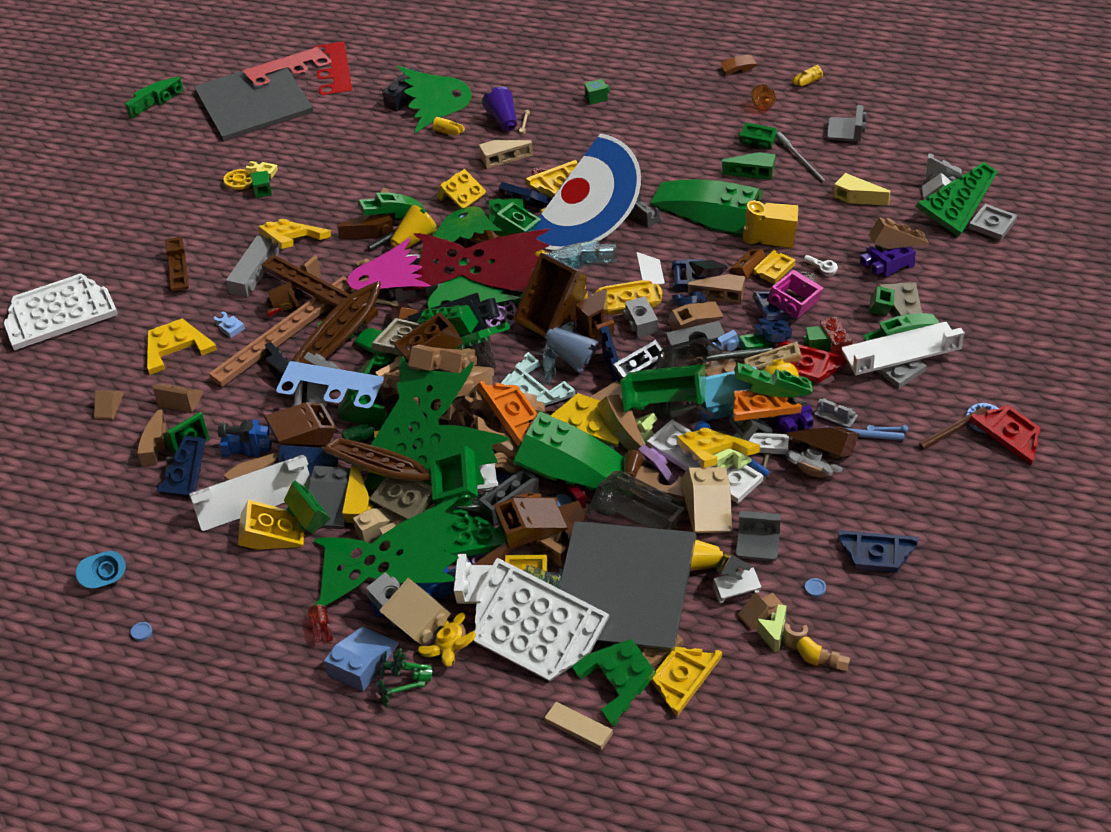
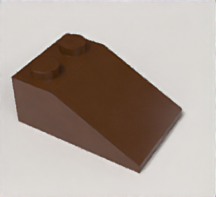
[393,312,463,360]

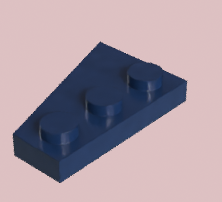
[601,326,621,383]
[157,436,206,496]
[279,445,338,476]

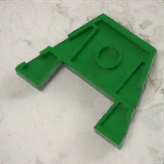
[572,639,656,727]

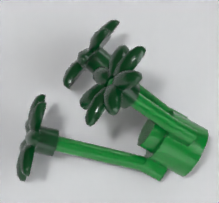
[377,648,432,708]

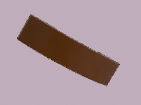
[165,237,189,292]

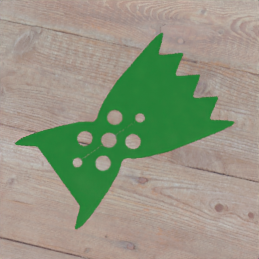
[364,356,474,492]
[371,382,509,526]
[307,497,460,613]

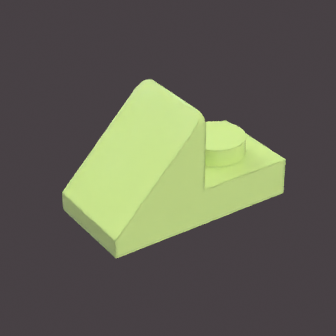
[635,413,657,445]
[757,604,787,653]

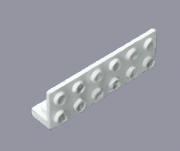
[842,322,964,375]
[189,455,311,531]

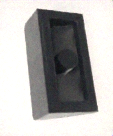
[689,260,728,277]

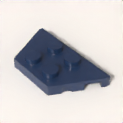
[497,182,552,205]
[838,530,919,573]

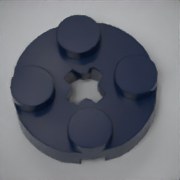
[669,291,706,307]
[754,318,792,342]

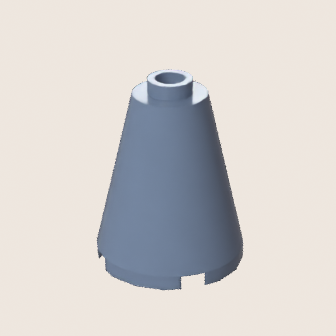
[545,327,599,374]

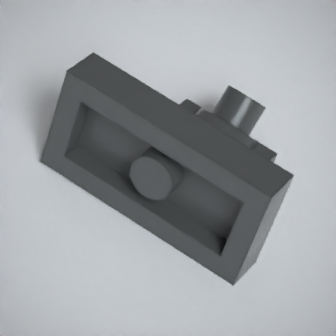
[728,414,772,441]

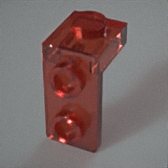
[820,316,852,356]

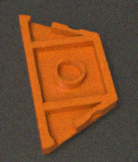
[476,381,538,446]
[733,389,802,421]

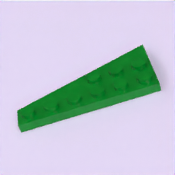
[915,162,998,237]

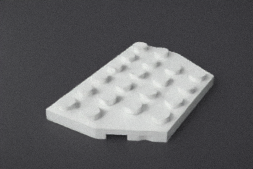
[4,274,118,350]
[474,558,610,682]

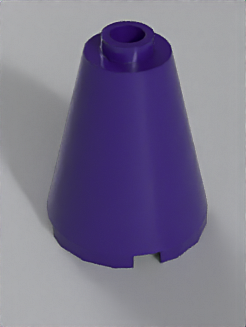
[482,86,517,131]

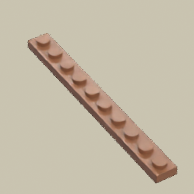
[209,276,355,387]

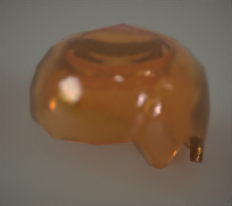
[751,84,777,110]

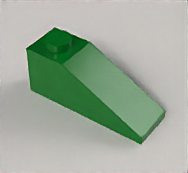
[722,152,776,180]

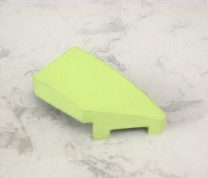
[713,449,752,469]

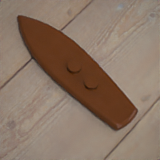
[292,281,381,365]
[323,438,431,481]

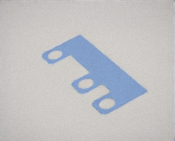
[276,361,384,408]

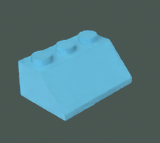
[700,366,757,421]

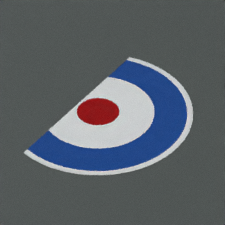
[535,134,641,251]

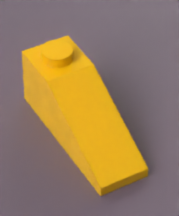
[342,465,374,523]

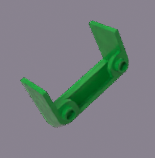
[337,352,409,428]
[620,365,706,412]

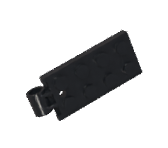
[408,292,500,337]

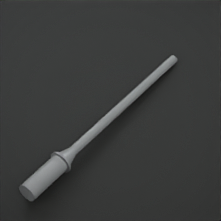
[776,132,826,183]

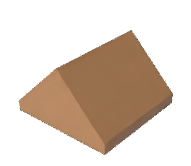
[153,385,203,413]

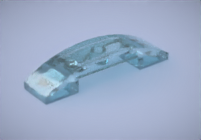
[543,321,576,384]

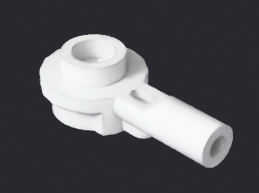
[804,255,838,277]

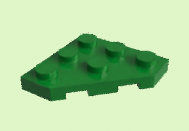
[445,509,507,556]

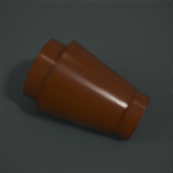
[623,450,644,481]

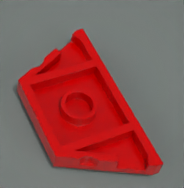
[777,341,847,383]
[969,405,1040,465]

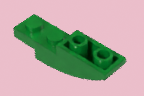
[125,76,184,119]
[358,192,426,218]
[863,313,939,341]
[734,362,813,397]

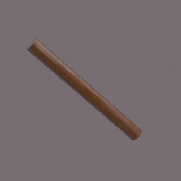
[919,407,987,450]

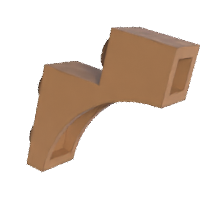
[409,345,476,373]

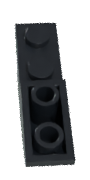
[264,342,308,394]

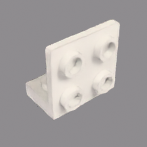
[454,554,493,604]

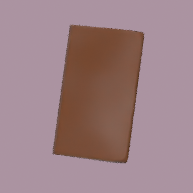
[730,249,766,279]
[390,306,418,320]

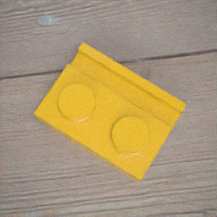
[753,250,795,284]

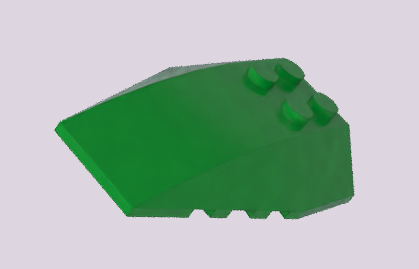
[650,179,764,237]
[513,411,634,500]

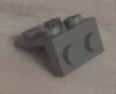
[827,105,866,142]
[736,511,781,561]

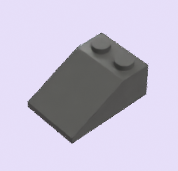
[309,466,351,529]

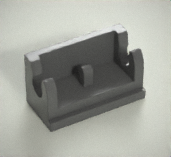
[630,194,661,228]
[716,552,752,580]

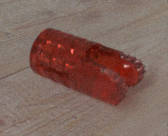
[308,604,333,642]

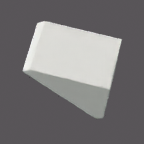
[922,173,952,200]

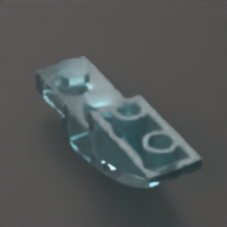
[547,240,617,269]

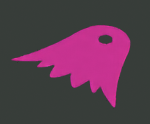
[347,237,431,290]

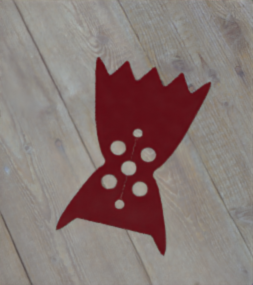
[402,229,550,293]

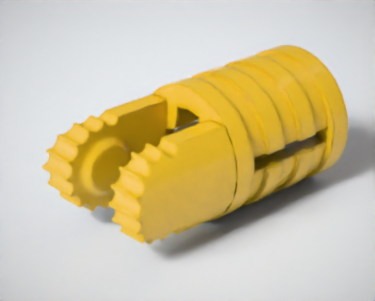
[792,65,823,86]
[433,117,465,135]

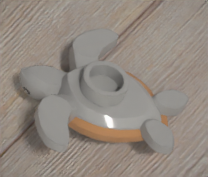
[786,447,843,478]

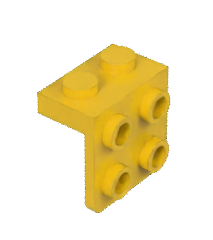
[437,169,486,209]

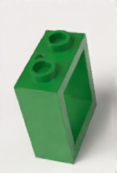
[430,445,478,504]

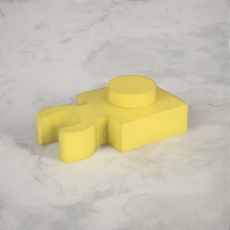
[246,161,278,179]

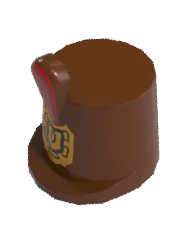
[266,281,299,317]

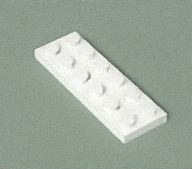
[647,419,763,504]

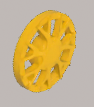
[223,169,253,190]

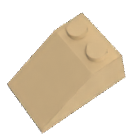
[680,467,732,533]
[379,578,451,646]

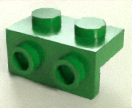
[738,122,777,149]

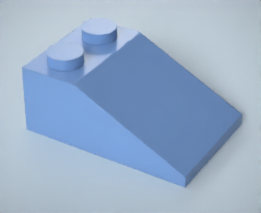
[324,627,398,692]

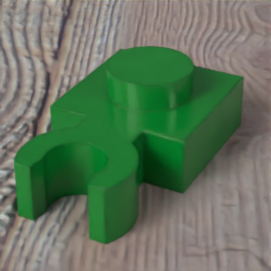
[738,333,773,350]

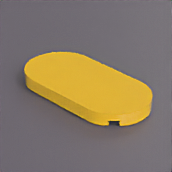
[592,280,662,315]

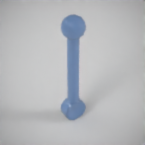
[867,425,908,433]

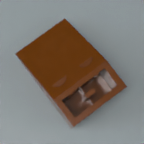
[264,402,337,445]
[787,427,859,459]
[494,498,568,549]

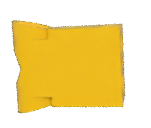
[743,200,798,248]

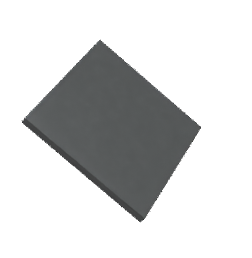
[194,67,313,141]
[559,522,697,651]

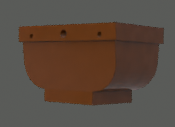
[513,253,588,337]

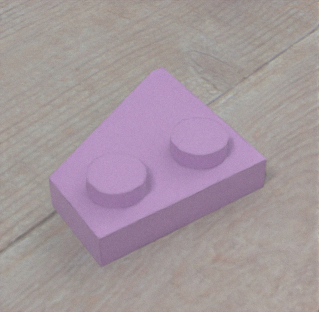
[638,444,677,485]

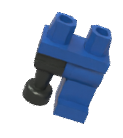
[218,419,272,457]

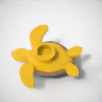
[418,612,476,667]

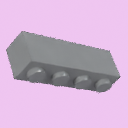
[226,236,279,297]

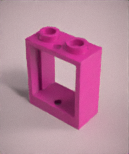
[767,270,824,319]

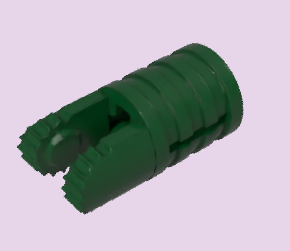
[341,423,378,442]

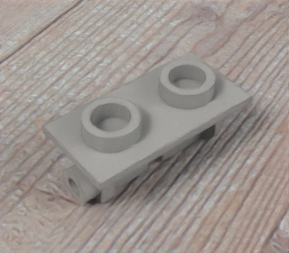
[814,398,858,429]

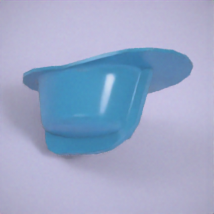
[76,551,126,588]

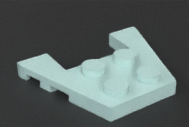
[501,352,576,406]

